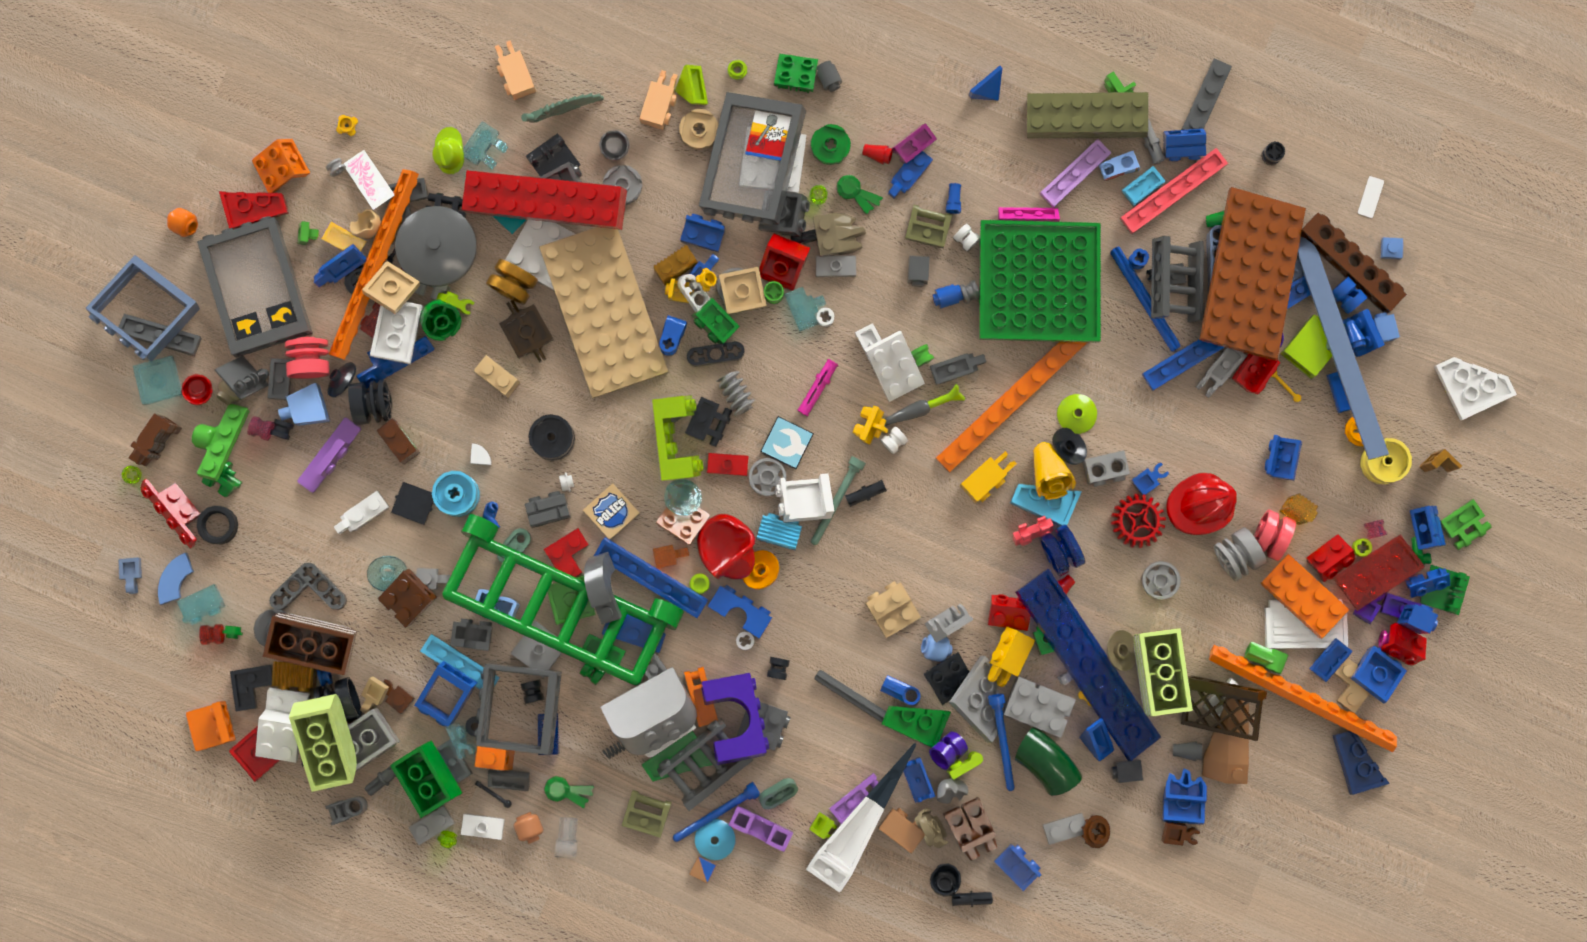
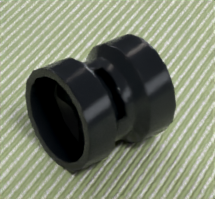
[1261,141,1285,166]
[767,657,790,680]
[520,680,545,704]

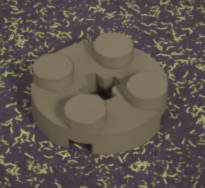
[915,808,948,848]

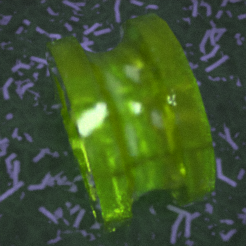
[810,185,828,204]
[121,466,142,484]

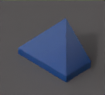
[968,66,1003,101]
[1079,718,1115,762]

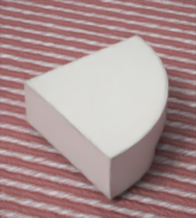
[470,443,491,465]

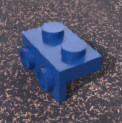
[1265,435,1302,481]
[994,844,1042,891]

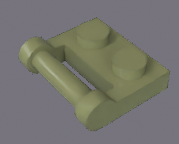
[905,205,952,249]
[621,790,672,838]

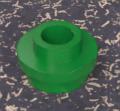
[222,625,243,639]

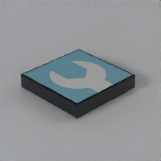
[760,416,814,470]

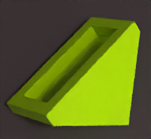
[675,65,708,105]

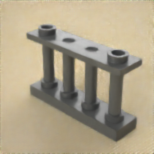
[1151,236,1205,323]
[657,719,753,811]

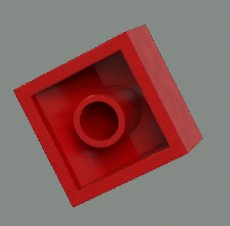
[759,233,810,291]

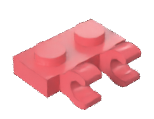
[1013,516,1054,546]

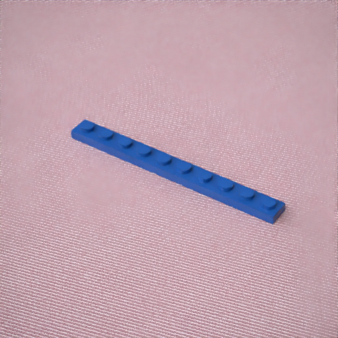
[1142,276,1311,391]

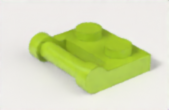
[947,751,983,780]

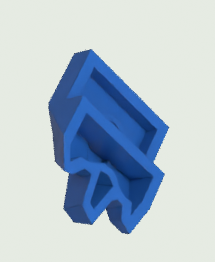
[1162,768,1207,825]

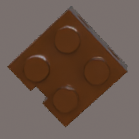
[378,569,437,628]

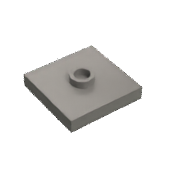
[511,621,562,678]

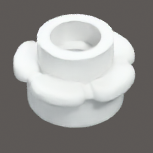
[559,472,574,492]

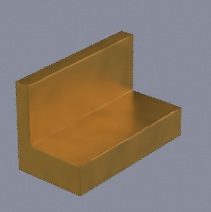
[1419,449,1462,472]

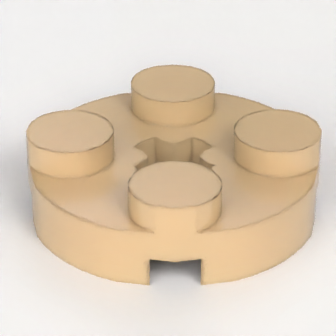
[679,109,719,150]

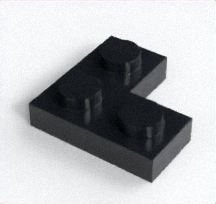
[230,665,273,712]

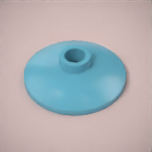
[695,819,735,860]

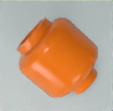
[167,208,198,237]

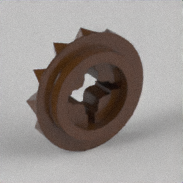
[1081,815,1110,848]

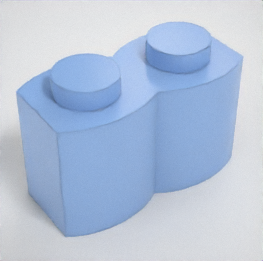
[475,589,520,618]

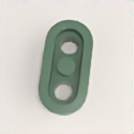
[497,528,531,563]
[758,778,798,810]

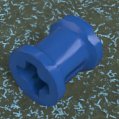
[1128,248,1149,270]

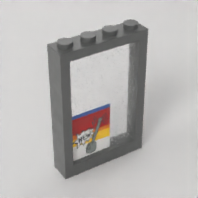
[699,92,806,227]

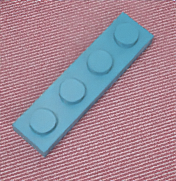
[420,634,500,689]

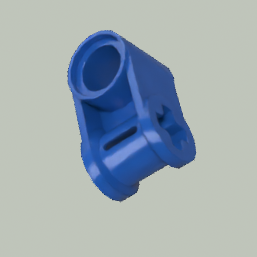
[659,315,687,356]

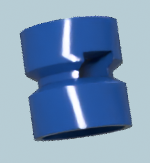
[1332,276,1368,314]

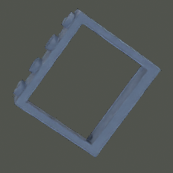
[86,255,200,362]

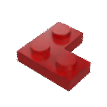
[544,528,589,577]

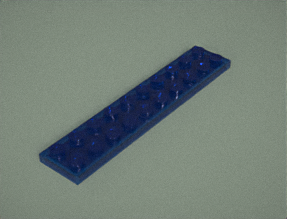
[1015,569,1161,761]

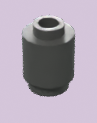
[816,60,843,92]

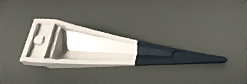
[806,743,916,893]

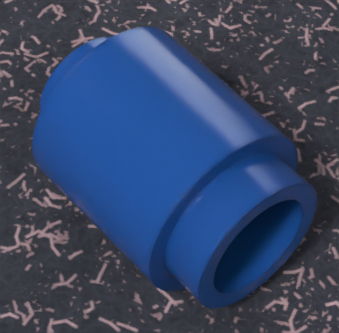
[932,284,963,309]

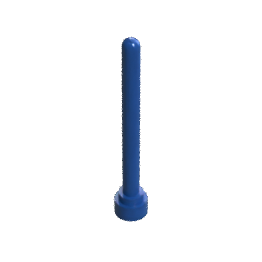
[988,694,1015,791]
[673,782,760,842]

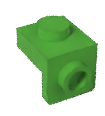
[1104,71,1136,93]

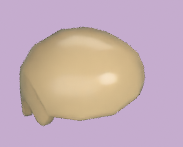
[350,209,381,239]

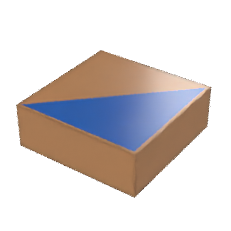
[689,856,717,883]

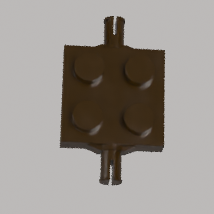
[499,300,554,363]

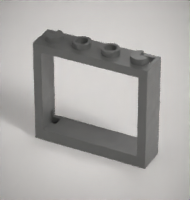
[474,663,562,755]

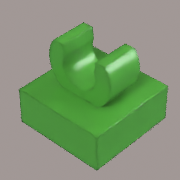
[297,221,319,245]

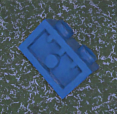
[680,214,725,253]
[1342,309,1385,357]

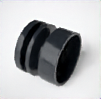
[348,379,392,426]
[314,677,362,721]

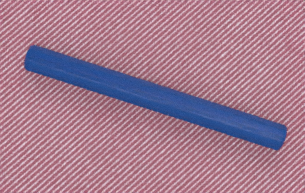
[1110,246,1181,351]

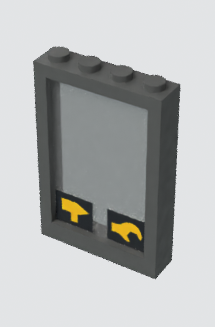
[197,216,313,358]

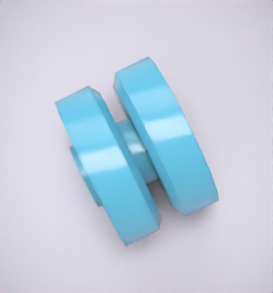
[432,471,480,517]

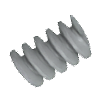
[716,371,755,417]

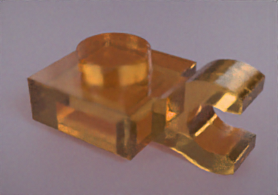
[653,545,690,569]

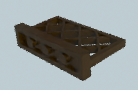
[1181,675,1267,741]

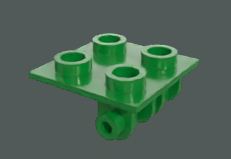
[774,53,818,93]
[1420,565,1470,615]

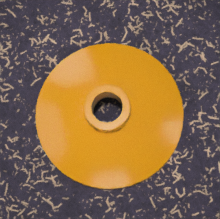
[743,550,780,589]

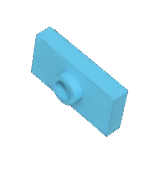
[1122,166,1166,207]

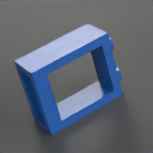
[414,661,478,727]

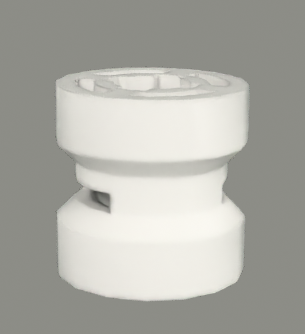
[953,224,980,252]
[880,426,908,455]

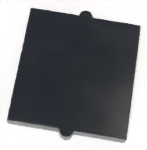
[391,482,434,525]

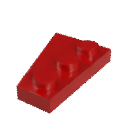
[219,191,289,230]

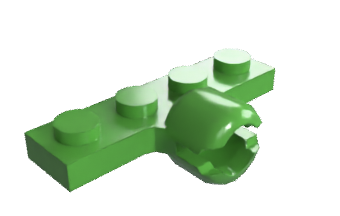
[192,404,250,481]

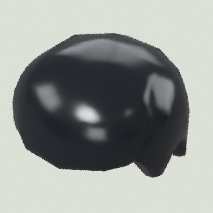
[930,863,961,897]

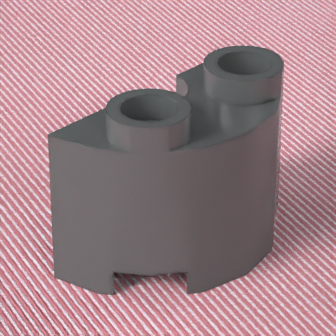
[450,618,493,651]

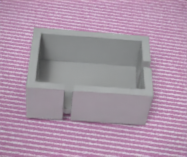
[1003,677,1076,738]

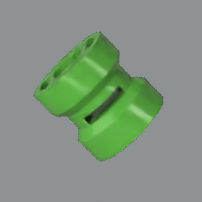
[764,281,784,304]

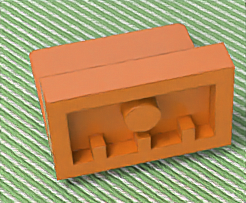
[252,139,310,193]
[186,701,236,751]

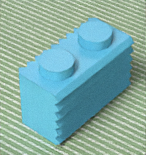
[756,513,802,550]

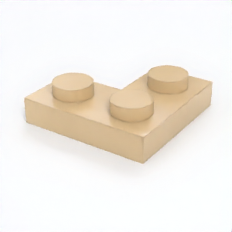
[1334,658,1370,713]

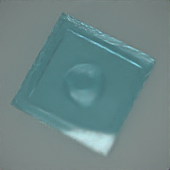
[133,355,182,405]

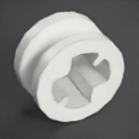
[816,308,834,327]
[736,632,754,650]

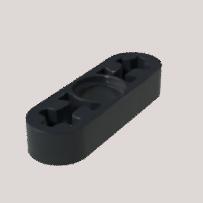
[687,341,745,367]

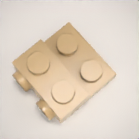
[865,581,921,638]

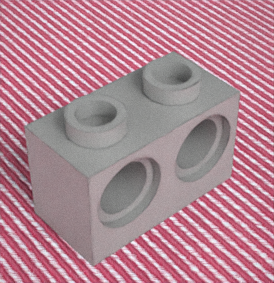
[1082,450,1130,487]

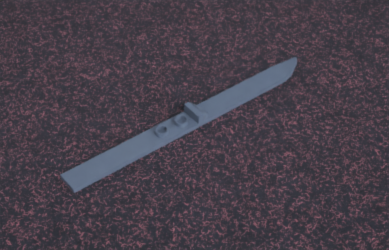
[1298,237,1389,460]

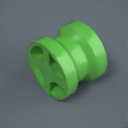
[911,344,934,367]

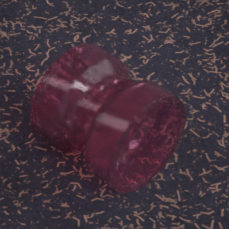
[247,416,274,441]

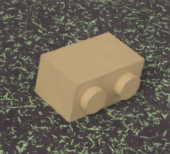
[474,355,520,398]

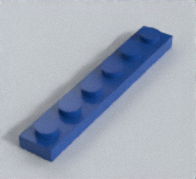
[594,537,708,618]

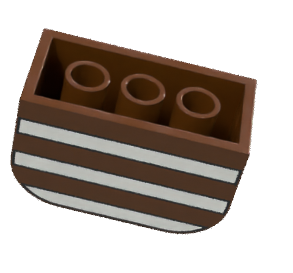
[262,613,357,675]

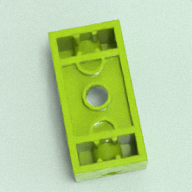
[652,395,703,481]

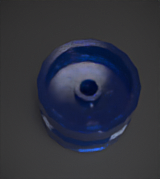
[1039,524,1086,577]

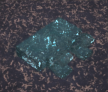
[463,121,508,169]
[445,723,476,759]

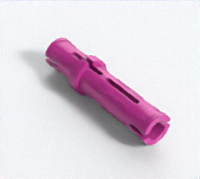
[797,359,839,417]

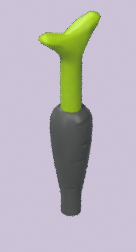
[884,384,965,426]

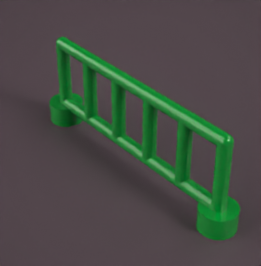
[442,514,684,686]

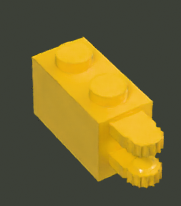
[959,451,1017,503]
[988,627,1035,687]

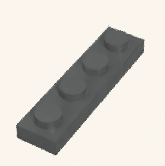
[1181,58,1232,130]
[118,314,202,357]

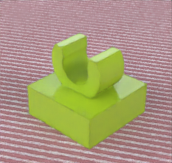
[809,812,837,839]

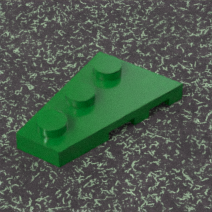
[881,706,951,748]

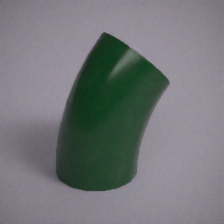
[1015,727,1082,796]

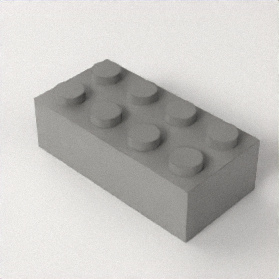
[327,708,400,790]

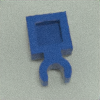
[1131,463,1169,495]

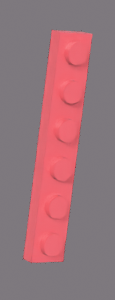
[1120,148,1228,234]

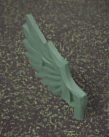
[521,93,604,123]

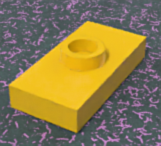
[321,222,367,252]

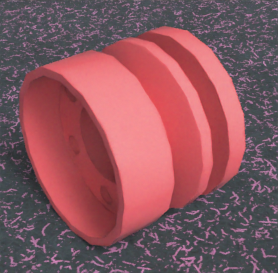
[285,337,330,379]

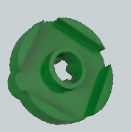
[811,124,851,165]

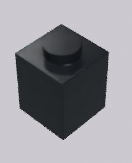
[1111,759,1143,783]

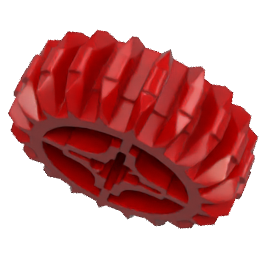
[1111,494,1166,548]

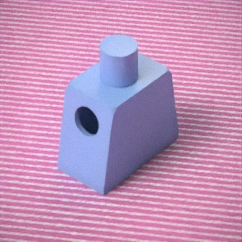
[278,383,330,426]

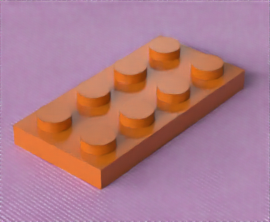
[1260,554,1350,639]

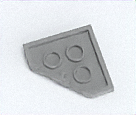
[949,656,1000,743]

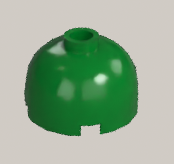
[420,299,462,341]

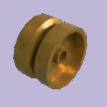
[486,259,538,305]

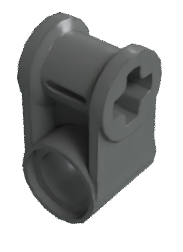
[325,796,368,826]

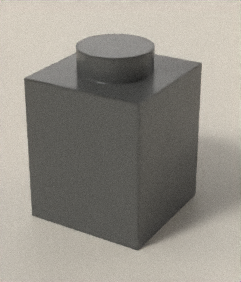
[907,256,930,287]

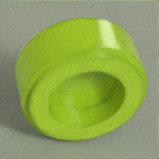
[690,574,710,594]

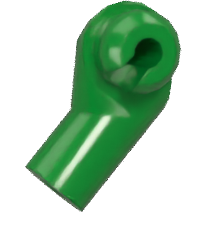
[1411,537,1432,566]

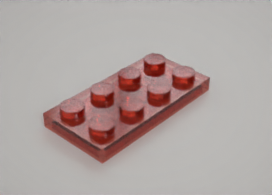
[1333,534,1425,611]

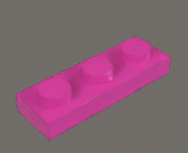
[998,207,1060,222]

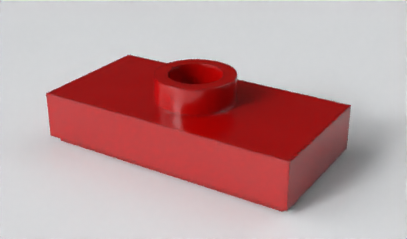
[707,453,749,476]

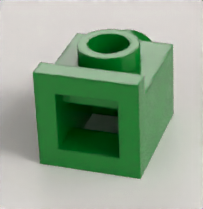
[1032,624,1061,656]

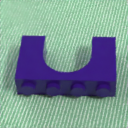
[701,673,769,765]

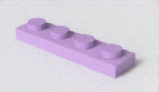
[1040,139,1111,208]

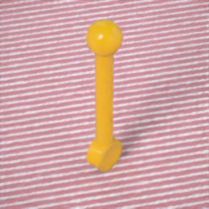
[1271,371,1301,402]

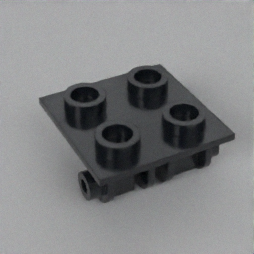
[526,133,581,177]
[924,652,970,705]

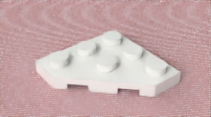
[1434,357,1517,421]

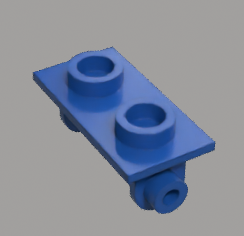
[1405,568,1450,598]

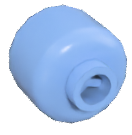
[921,634,953,662]

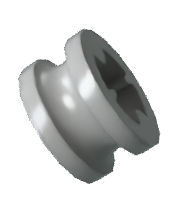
[326,158,346,177]

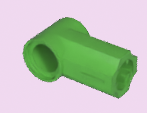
[1244,642,1289,674]

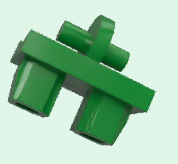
[202,461,242,497]

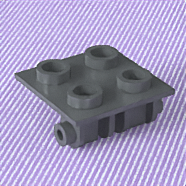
[214,356,269,400]

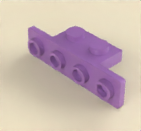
[297,417,361,493]

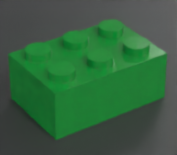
[390,740,463,818]

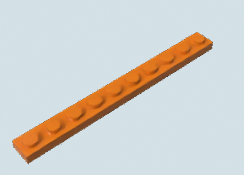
[328,169,419,360]
[936,342,1088,473]
[1209,645,1397,752]

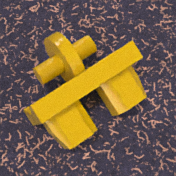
[853,406,889,445]

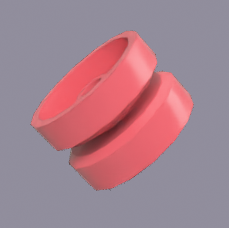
[1254,509,1296,561]

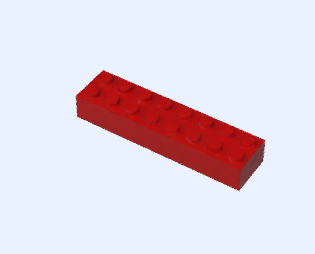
[462,170,627,230]

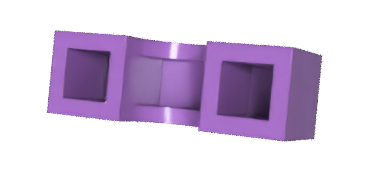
[728,805,793,852]

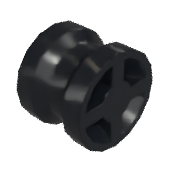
[270,419,294,440]

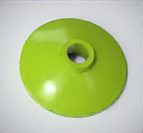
[1057,394,1097,434]

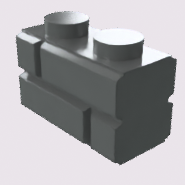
[525,491,571,528]

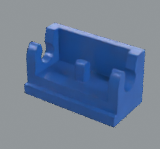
[903,757,935,803]

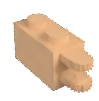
[495,41,536,100]
[639,70,678,130]

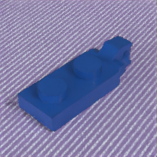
[888,151,933,199]
[313,244,366,287]

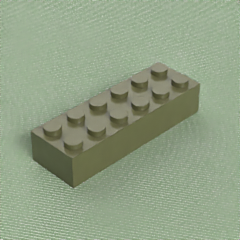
[1027,92,1148,138]

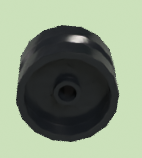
[528,414,576,461]

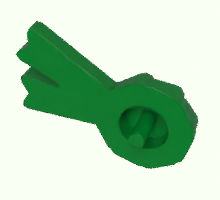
[836,175,883,214]
[544,776,594,808]

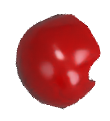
[181,374,213,405]

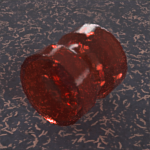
[199,624,225,645]

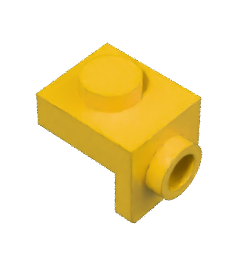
[665,278,695,304]

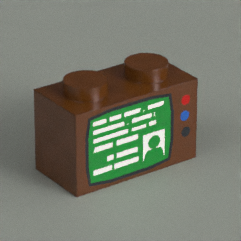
[376,418,420,465]

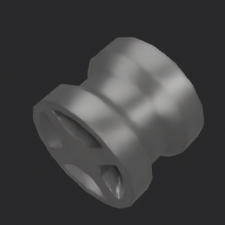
[959,280,980,304]

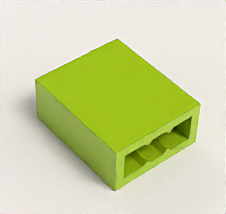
[1280,314,1332,379]

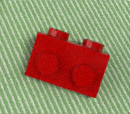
[1232,354,1280,395]
[1306,534,1356,582]
[988,594,1032,631]
[1381,623,1427,666]

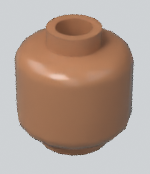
[513,812,544,844]

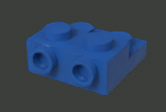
[1351,646,1407,704]

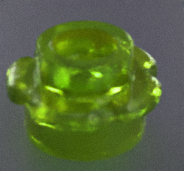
[437,831,457,848]

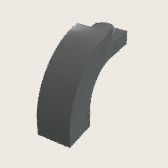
[584,552,622,624]

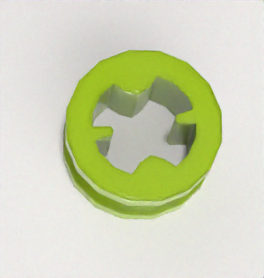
[1352,538,1372,557]

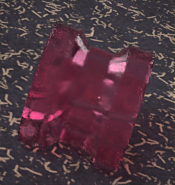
[1364,519,1388,539]

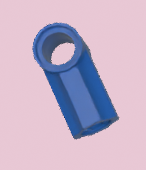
[880,675,921,705]

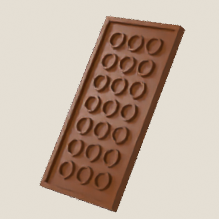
[1199,187,1306,361]

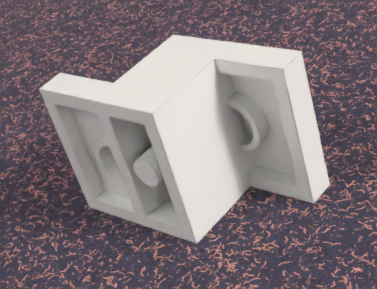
[255,687,310,763]

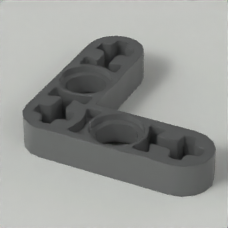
[269,563,347,610]

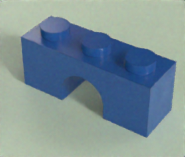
[708,585,772,639]

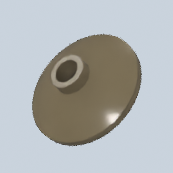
[1107,630,1136,671]

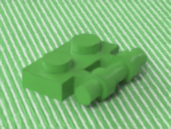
[1440,499,1492,550]

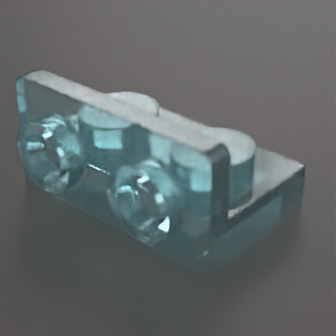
[177,584,225,625]

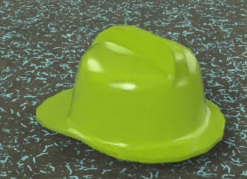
[432,127,464,174]

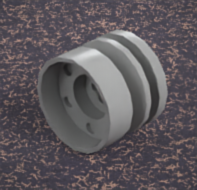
[1213,527,1267,581]

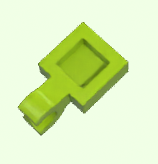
[436,291,474,315]

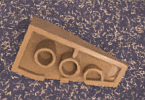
[1202,698,1249,784]

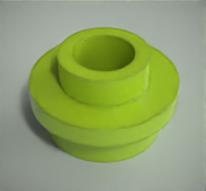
[727,60,747,80]

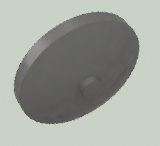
[395,206,477,287]

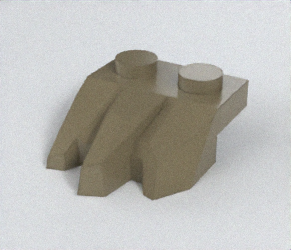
[813,213,866,257]

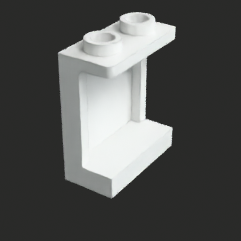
[776,474,834,522]

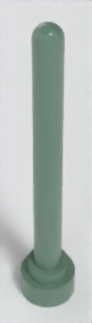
[811,456,866,545]

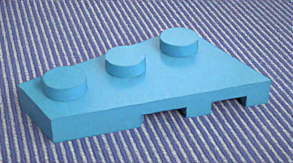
[1010,484,1082,529]

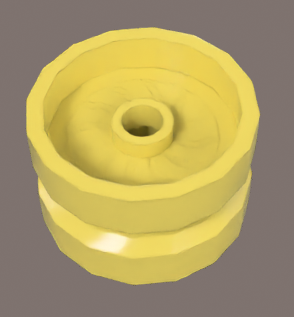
[1360,438,1412,485]

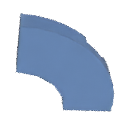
[158,553,194,605]

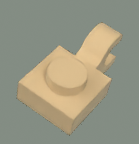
[360,677,389,714]

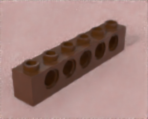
[1301,213,1407,314]

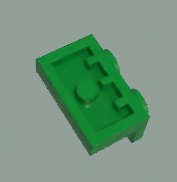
[691,298,740,344]

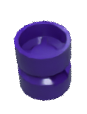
[929,731,968,770]

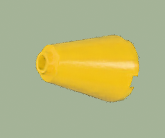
[1033,442,1076,500]

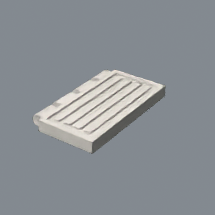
[1264,599,1348,649]

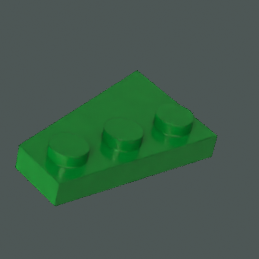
[641,730,713,782]

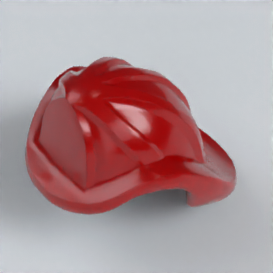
[1166,473,1237,535]
[697,514,755,580]

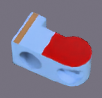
[1099,150,1140,181]

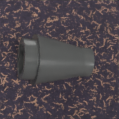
[1173,741,1202,762]

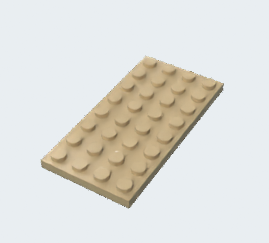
[539,227,668,399]

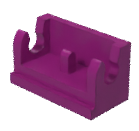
[892,123,937,164]

